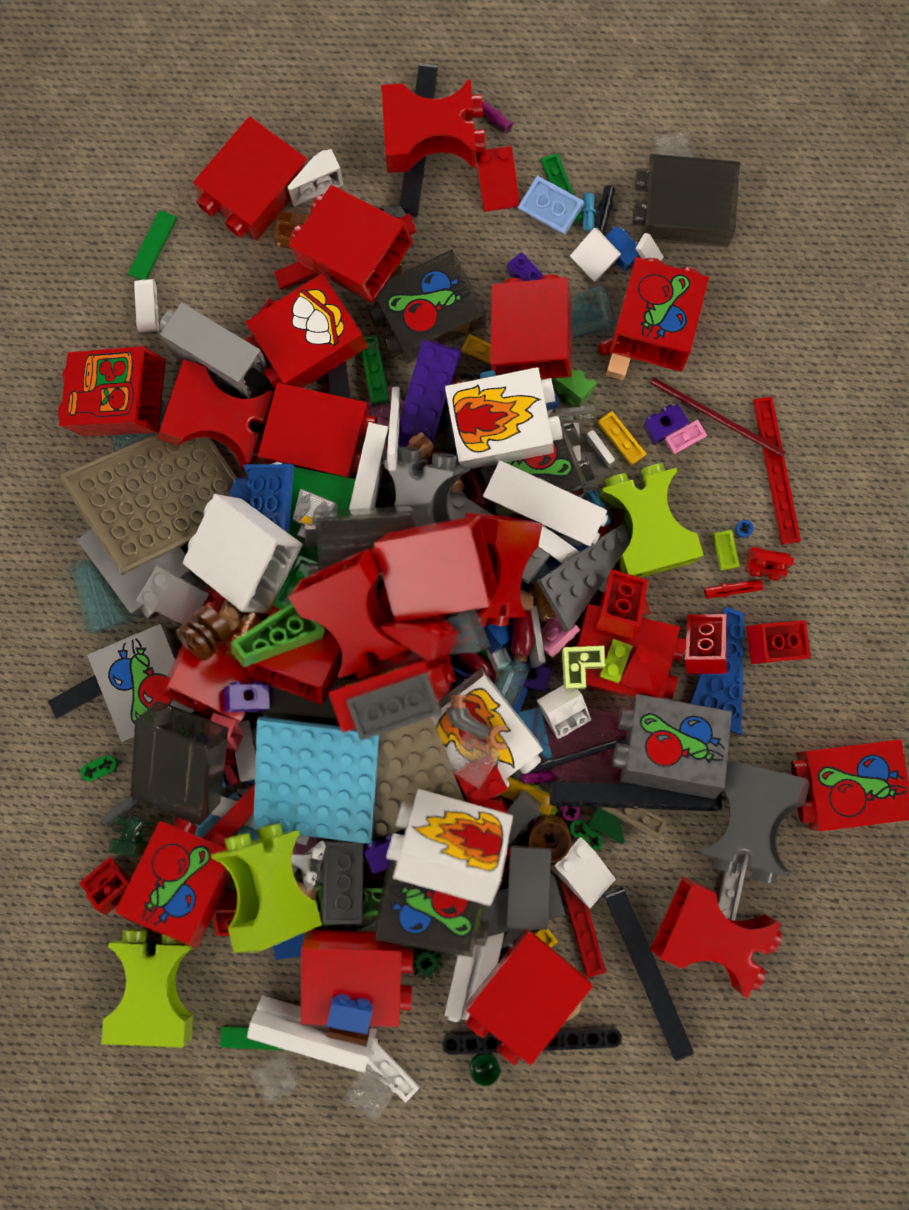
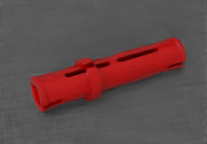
[704,579,763,599]

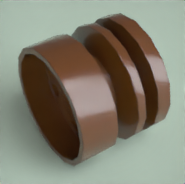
[177,606,232,661]
[528,814,571,863]

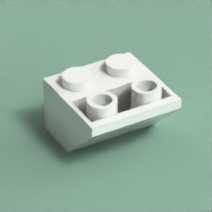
[537,685,591,739]

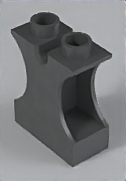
[375,447,470,534]
[702,760,810,884]

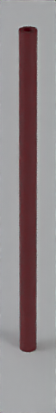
[650,377,786,458]

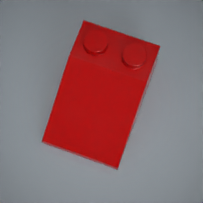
[475,146,520,212]
[595,569,648,639]
[685,614,727,674]
[380,619,459,661]
[746,620,811,665]

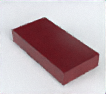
[223,764,239,787]

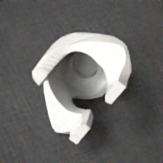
[292,841,325,891]

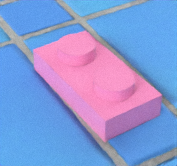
[664,420,707,455]

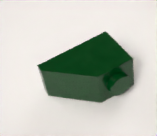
[587,807,625,844]

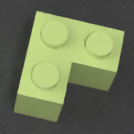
[562,646,605,690]

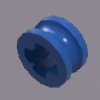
[735,520,754,538]

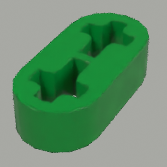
[80,755,118,781]
[569,820,603,851]

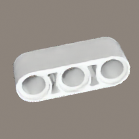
[134,279,159,333]

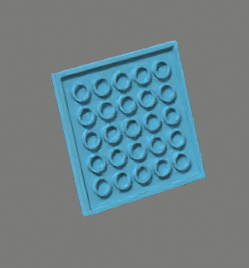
[254,717,380,844]

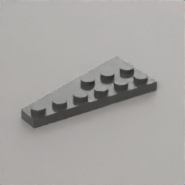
[537,524,631,632]

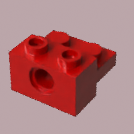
[745,546,794,581]
[79,856,131,915]

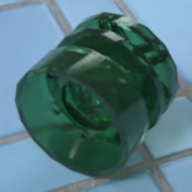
[108,816,156,857]

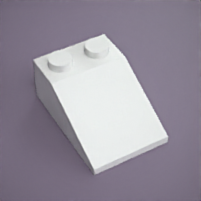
[288,149,344,206]
[550,837,616,908]

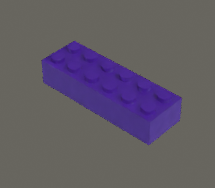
[398,339,462,447]

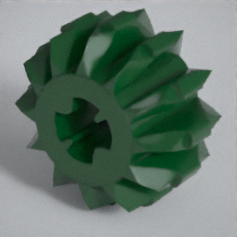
[412,945,443,980]

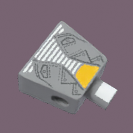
[293,489,338,540]

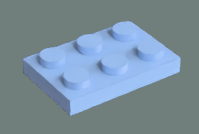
[518,176,585,235]

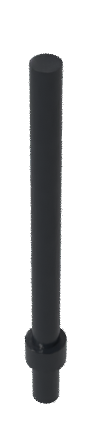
[531,736,626,774]

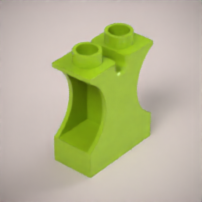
[599,463,704,578]
[211,823,321,953]
[101,929,193,1048]

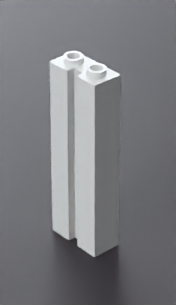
[347,422,389,543]
[483,461,608,546]
[445,902,504,1022]
[247,995,378,1073]

